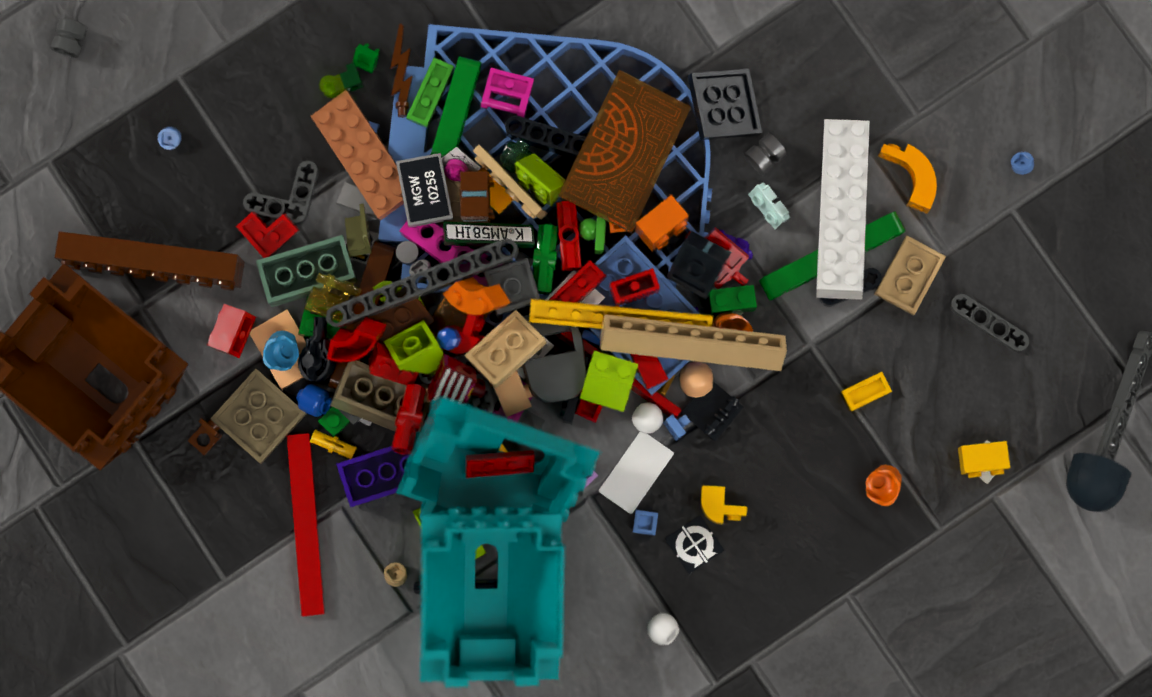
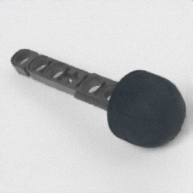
[1066,331,1152,512]

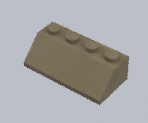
[330,360,430,432]

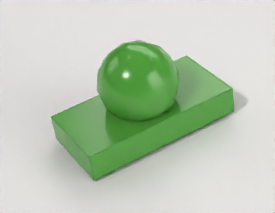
[578,212,606,254]

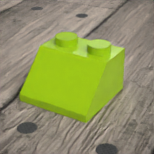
[384,320,443,374]
[580,351,638,412]

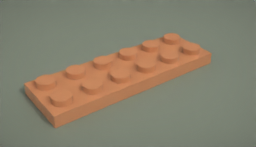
[311,90,404,220]

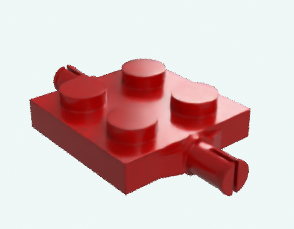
[685,227,749,289]

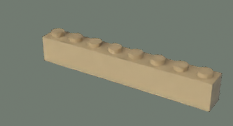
[600,315,787,371]

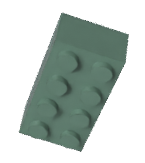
[256,235,358,307]

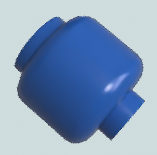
[296,384,332,417]

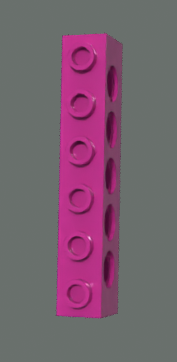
[400,221,502,287]

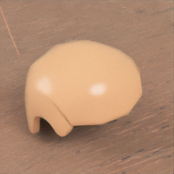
[679,361,713,398]

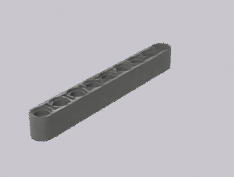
[326,239,519,328]

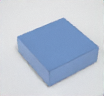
[633,510,658,536]

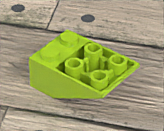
[515,153,569,206]

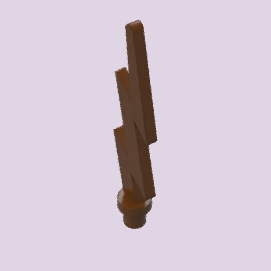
[390,24,413,118]

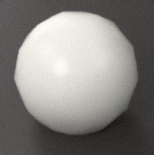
[632,402,664,434]
[647,613,679,645]

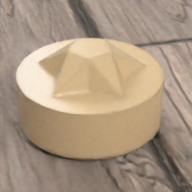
[384,563,407,587]

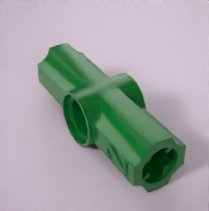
[533,224,558,295]

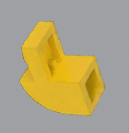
[701,486,747,525]

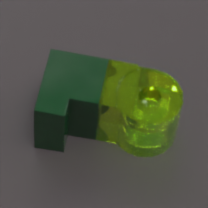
[319,62,364,98]

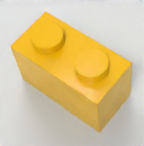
[958,441,1010,478]

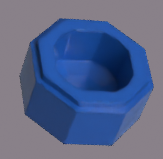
[436,327,461,351]

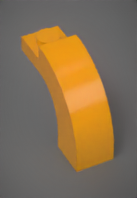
[878,143,937,213]

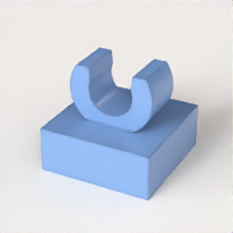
[663,414,691,441]

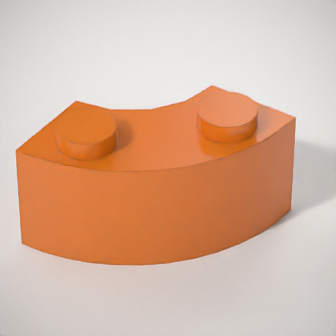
[443,277,511,315]

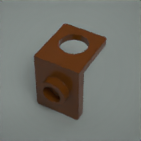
[188,418,223,455]

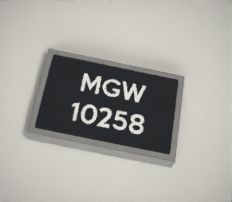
[396,153,453,228]

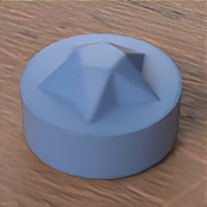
[158,127,181,150]
[1011,152,1034,175]

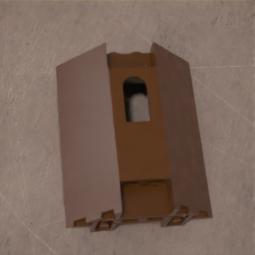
[0,263,188,470]

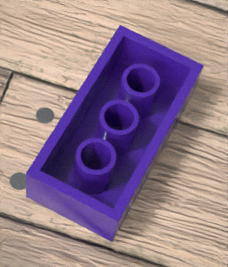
[337,446,413,507]

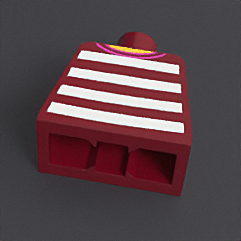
[428,354,486,405]

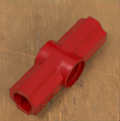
[556,201,582,271]
[391,384,426,455]

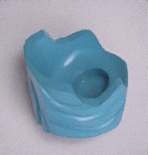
[263,331,299,371]

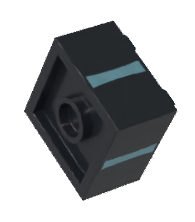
[666,231,732,299]

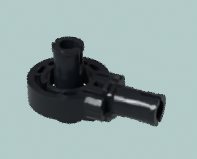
[298,317,336,382]

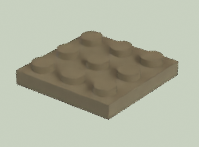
[210,369,307,464]

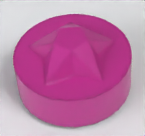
[444,159,468,181]

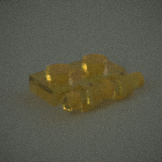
[305,273,361,322]

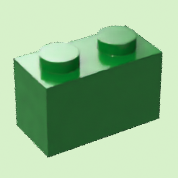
[708,285,757,316]

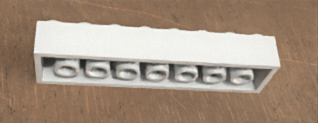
[816,119,870,300]

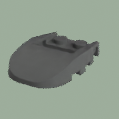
[521,315,587,403]

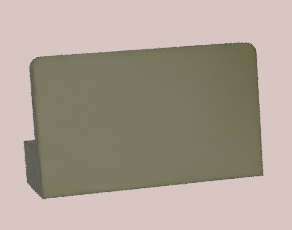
[345,203,372,257]

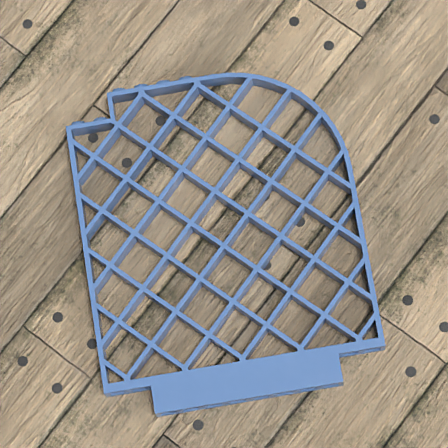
[378,24,712,300]

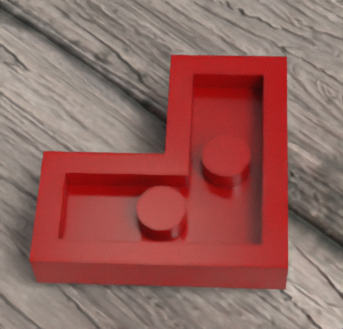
[236,211,299,258]

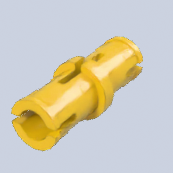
[310,429,357,459]

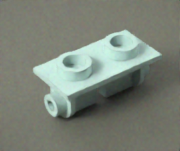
[748,182,791,229]

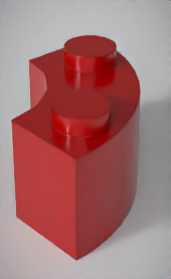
[327,317,387,362]

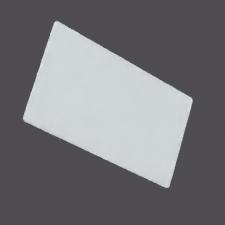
[599,432,674,514]

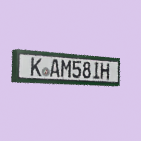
[443,222,535,248]

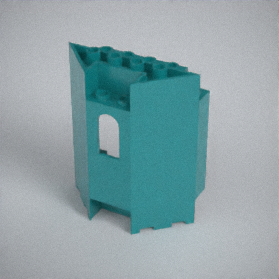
[396,397,601,522]
[420,507,564,688]

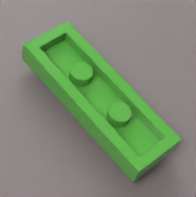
[406,58,455,128]

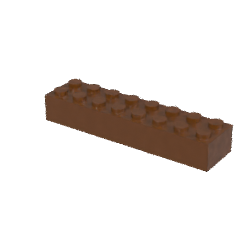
[54,231,245,291]

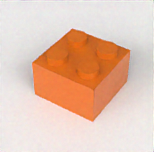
[635,195,689,252]

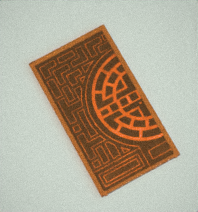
[558,70,691,233]

